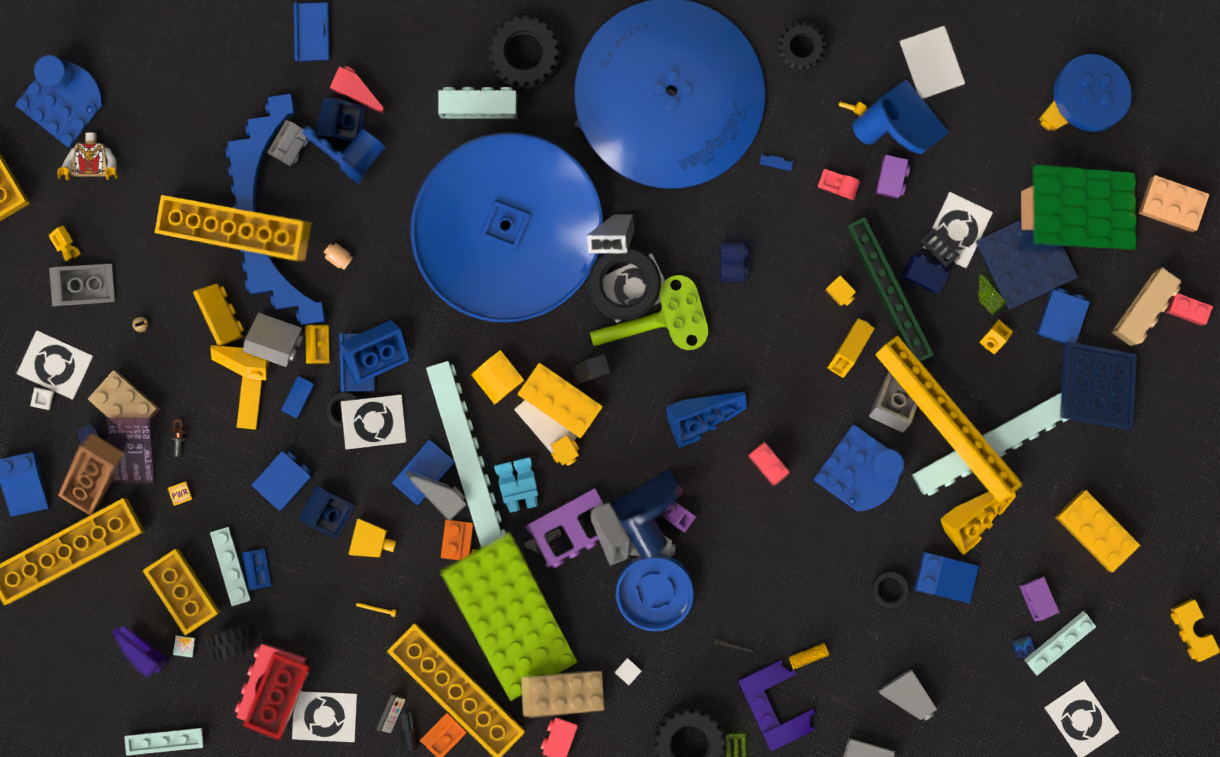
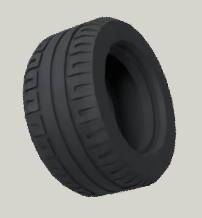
[588,247,661,321]

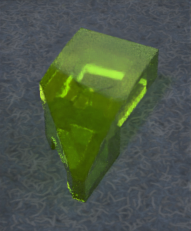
[978,274,1006,316]

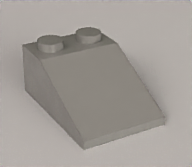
[49,264,115,306]
[869,371,917,433]
[406,470,466,520]

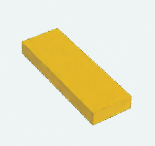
[237,376,262,430]

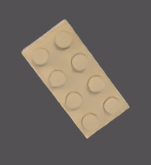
[1111,268,1181,346]
[521,671,604,717]

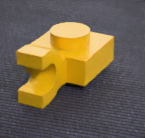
[49,225,81,261]

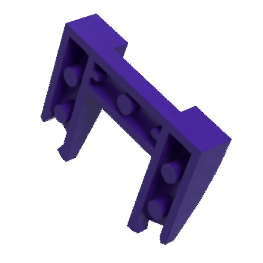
[112,626,169,677]
[738,660,814,751]

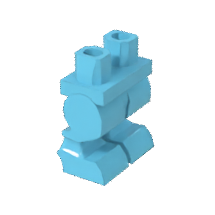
[494,457,538,513]

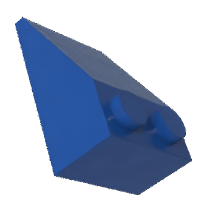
[0,452,49,517]
[914,552,979,603]

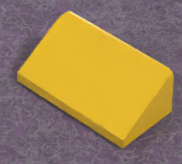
[306,325,330,364]

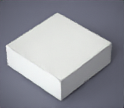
[30,387,55,410]
[615,658,642,685]

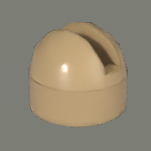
[132,317,149,332]

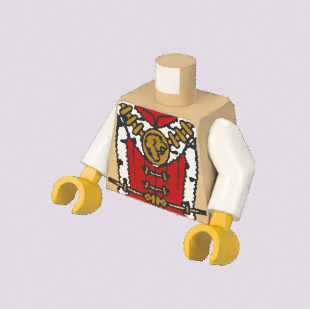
[57,133,118,180]

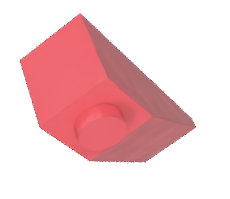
[330,66,385,114]

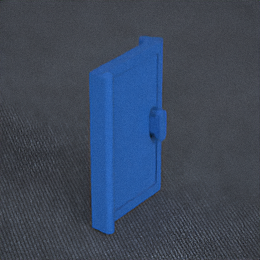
[294,3,329,61]
[339,333,375,392]
[392,440,455,506]

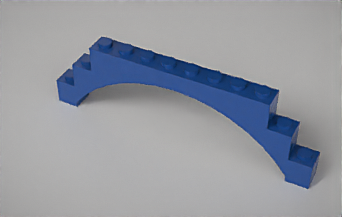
[225,94,326,325]

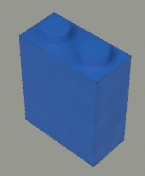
[1036,288,1090,344]
[251,451,313,511]

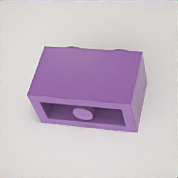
[876,155,910,199]

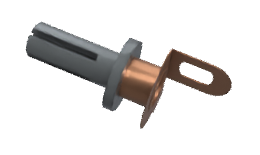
[172,419,187,457]

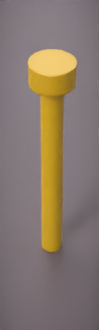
[356,602,397,617]

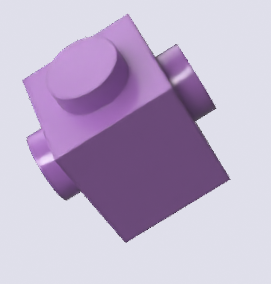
[661,502,696,532]

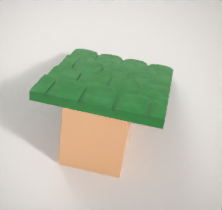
[1021,165,1137,250]

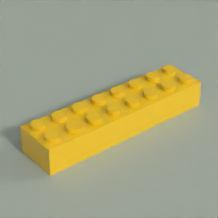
[155,195,311,261]
[0,498,145,605]
[387,623,525,757]

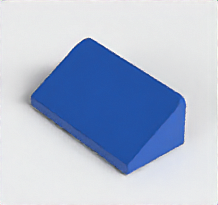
[281,376,315,419]
[242,548,271,590]

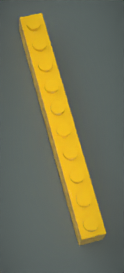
[876,336,1023,503]

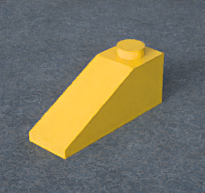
[211,345,269,380]

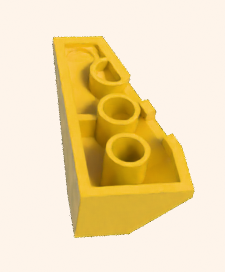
[940,491,1016,555]

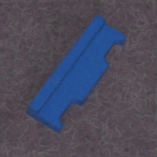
[760,154,793,171]

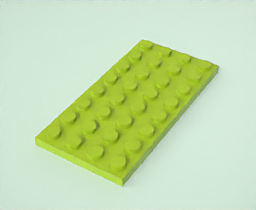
[440,533,577,701]

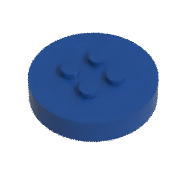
[1054,54,1131,132]
[616,553,693,631]

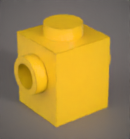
[979,320,1013,354]
[550,435,580,466]

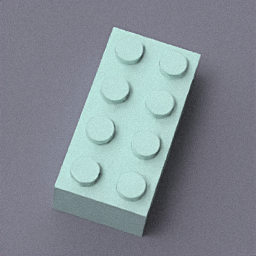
[438,87,517,119]

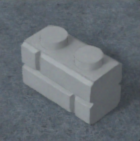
[267,120,309,166]

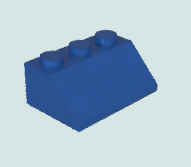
[340,320,410,384]

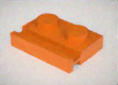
[441,520,473,560]
[420,712,467,757]

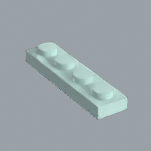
[210,527,251,606]
[1024,611,1096,675]
[124,728,204,756]

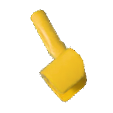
[839,101,867,115]

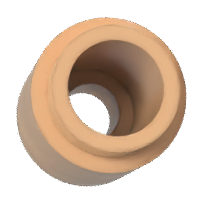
[324,243,353,270]

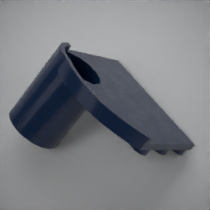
[610,469,682,558]

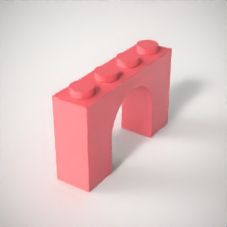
[235,643,307,720]

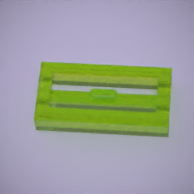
[726,734,746,757]

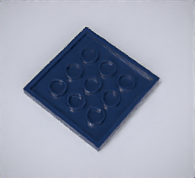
[975,220,1078,310]
[1060,342,1137,430]

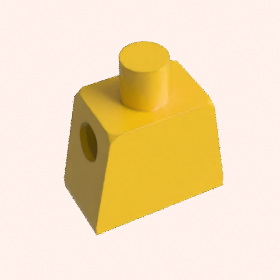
[349,519,396,557]

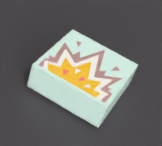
[173,635,196,657]

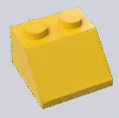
[471,350,524,404]

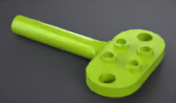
[590,275,708,350]

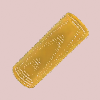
[789,643,829,670]

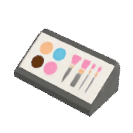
[376,693,406,734]

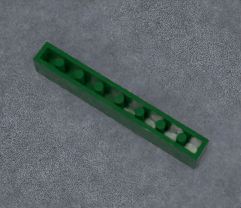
[846,217,934,362]

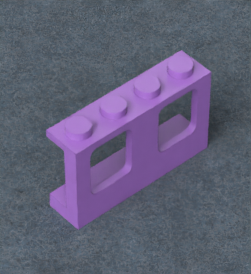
[525,489,604,568]

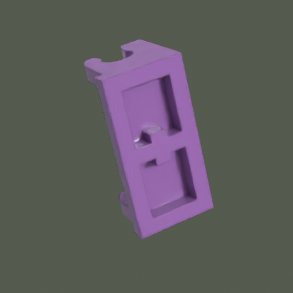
[1020,577,1059,621]

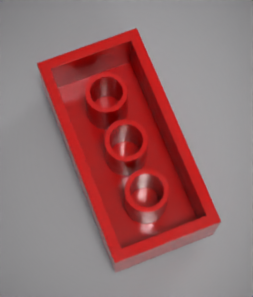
[243,651,311,740]

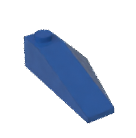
[666,392,747,448]

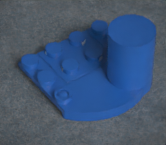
[16,55,103,148]
[852,79,949,154]
[302,127,386,184]
[814,424,904,512]

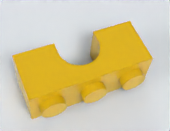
[1170,599,1220,662]

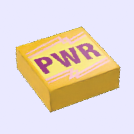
[168,481,193,506]

